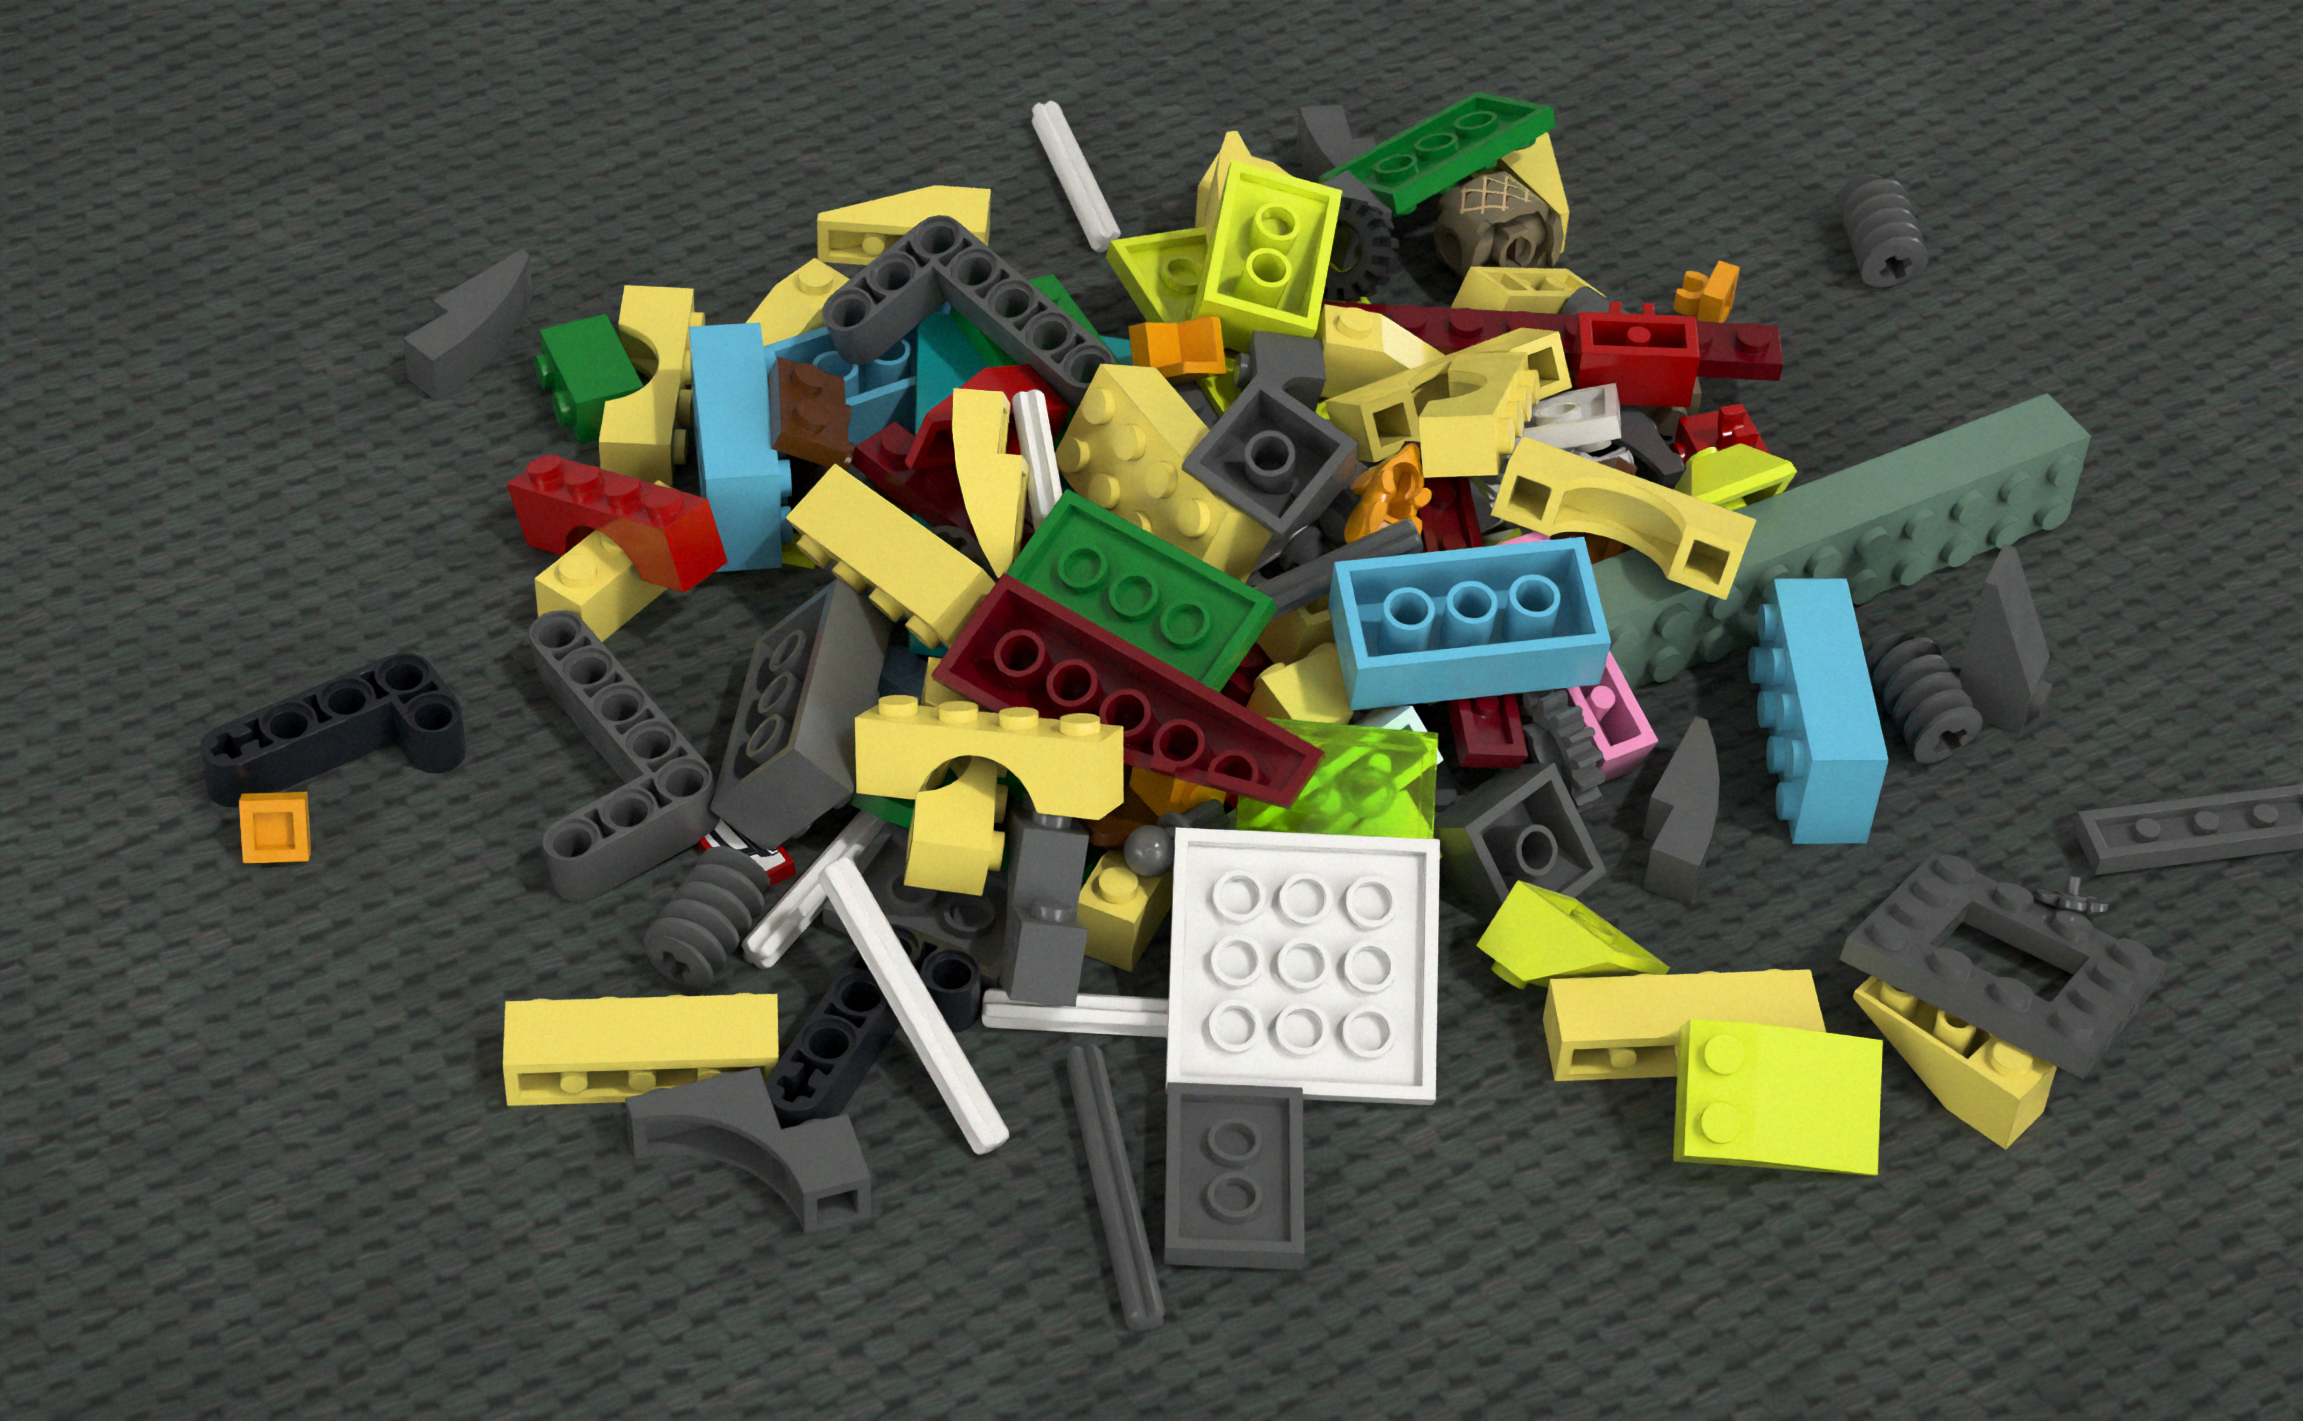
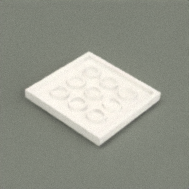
[1165,828,1440,1105]

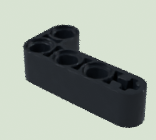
[200,653,466,807]
[765,924,981,1129]

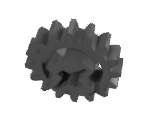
[1515,689,1606,813]

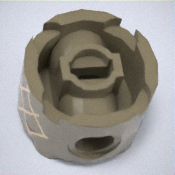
[1434,171,1564,281]

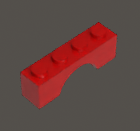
[506,455,728,593]

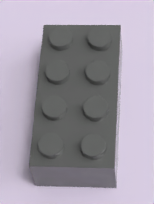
[710,578,893,850]

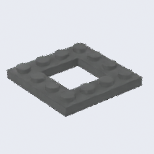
[1839,852,2168,1079]

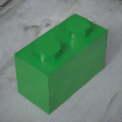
[534,314,644,445]

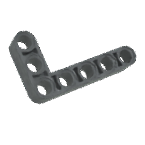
[822,215,1116,413]
[529,610,720,902]

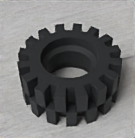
[1323,197,1399,302]

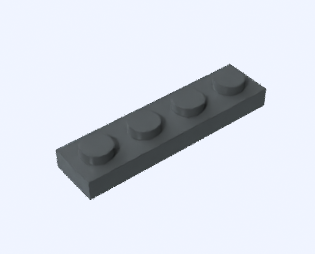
[2073,784,2303,875]

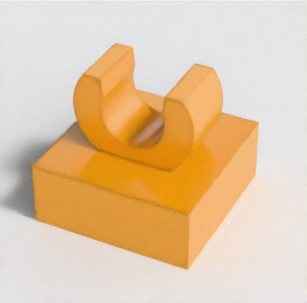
[1673,261,1740,323]
[239,792,311,863]

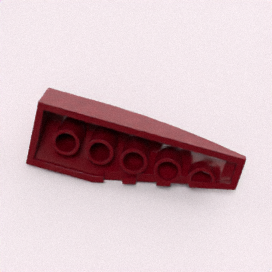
[931,573,1326,810]

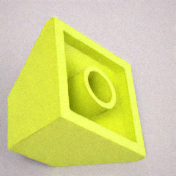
[1673,443,1797,511]
[1476,880,1670,989]

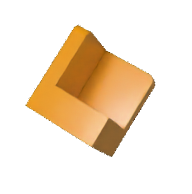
[1128,316,1227,385]

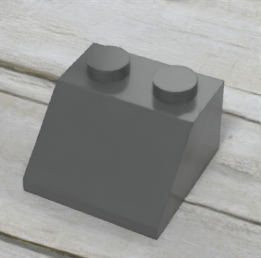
[1182,373,1358,540]
[1425,762,1607,920]

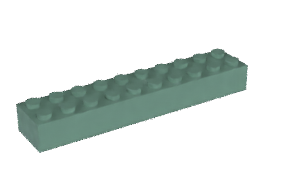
[1591,393,2091,690]

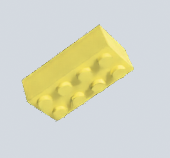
[1055,364,1273,583]

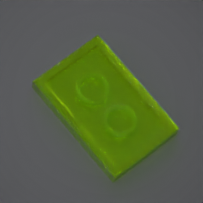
[1235,717,1438,839]

